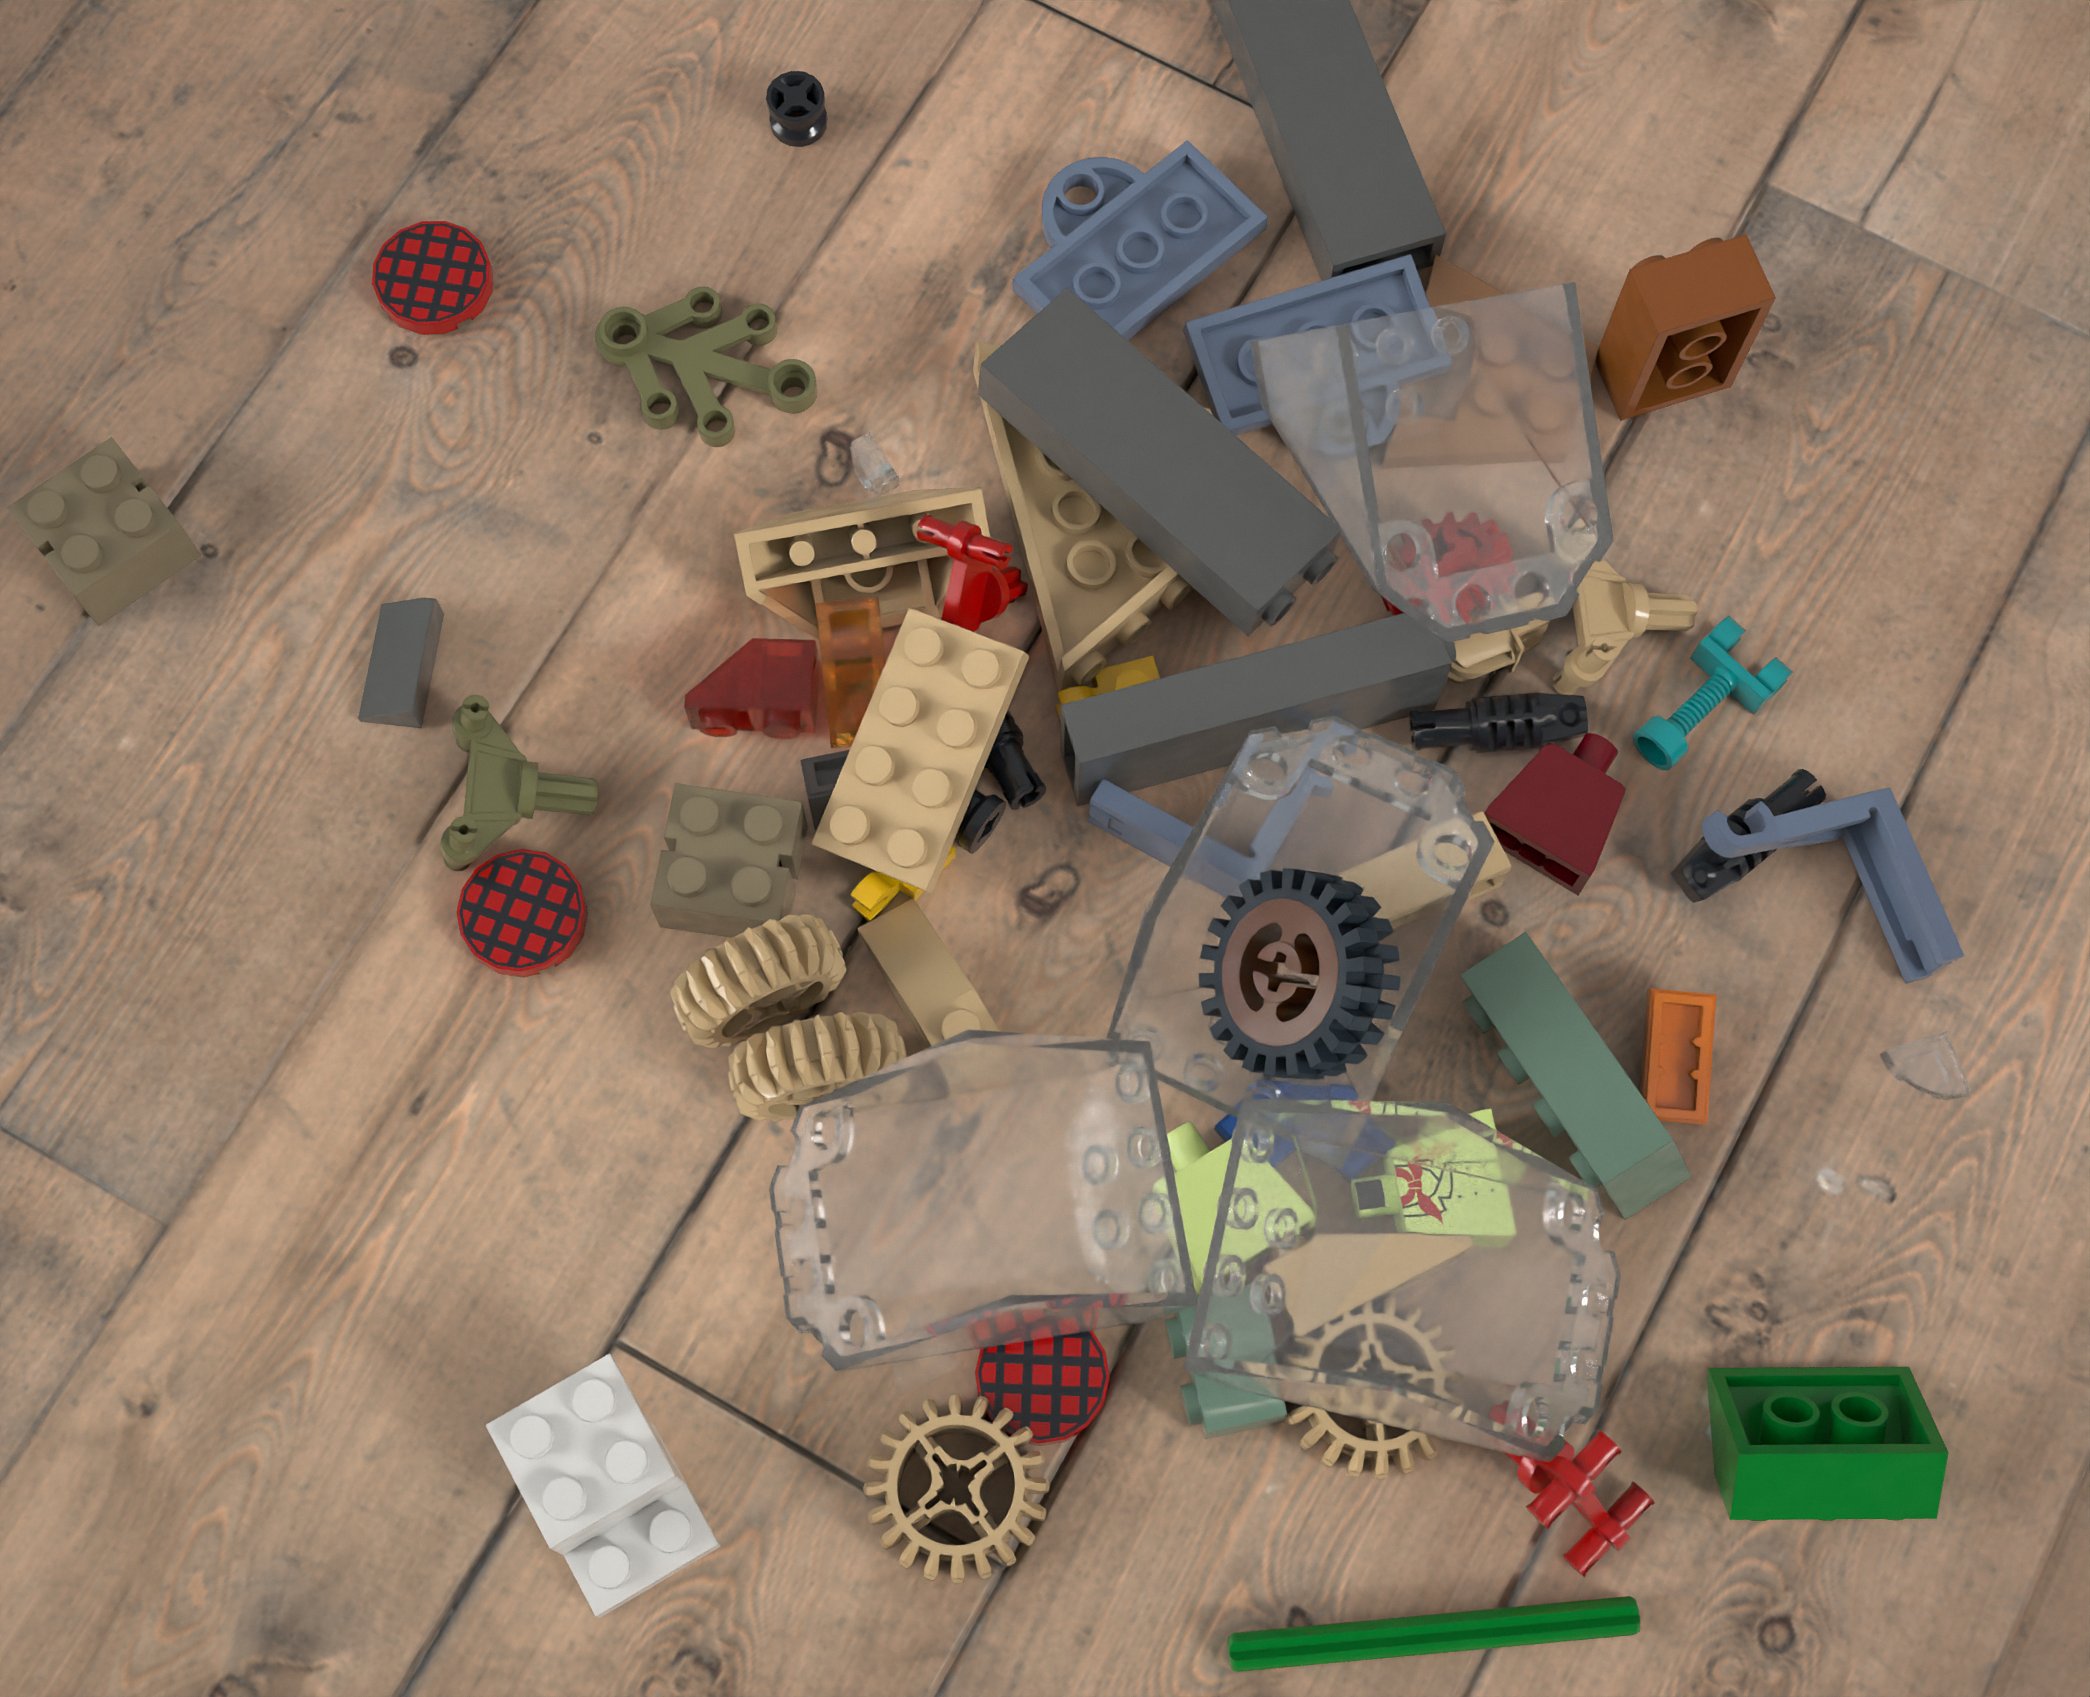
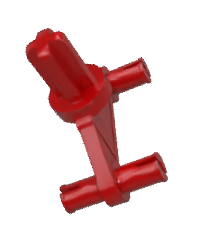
[917,514,1028,632]
[1482,1404,1655,1577]

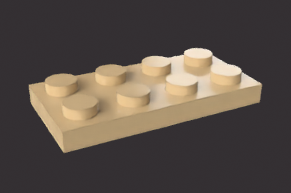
[811,608,1030,894]

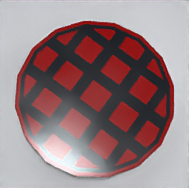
[372,221,493,335]
[456,849,588,978]
[975,1307,1110,1446]

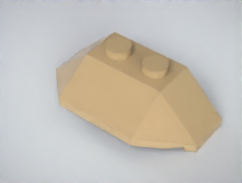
[734,487,990,640]

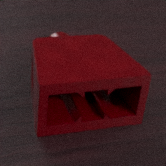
[1484,733,1626,896]

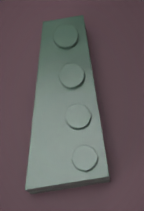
[1460,932,1692,1220]

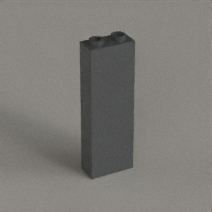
[1213,0,1446,281]
[977,288,1342,637]
[1060,606,1456,806]

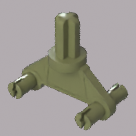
[440,695,598,871]

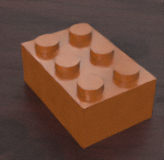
[1595,234,1776,421]

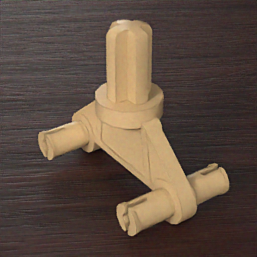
[1537,519,1698,695]

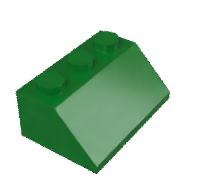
[1707,1367,1949,1521]

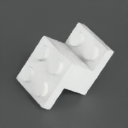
[486,1353,721,1618]

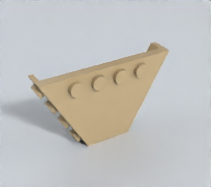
[973,340,1212,692]

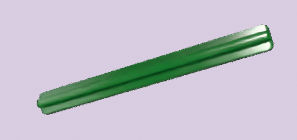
[1227,1596,1640,1672]

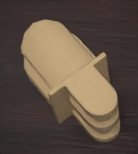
[1447,596,1554,683]

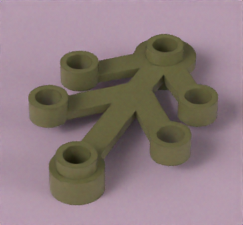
[595,287,818,447]

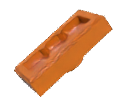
[1640,988,1717,1125]

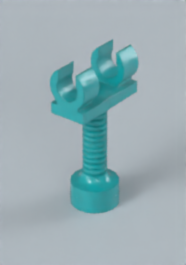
[1633,616,1794,771]

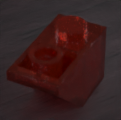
[684,638,820,739]

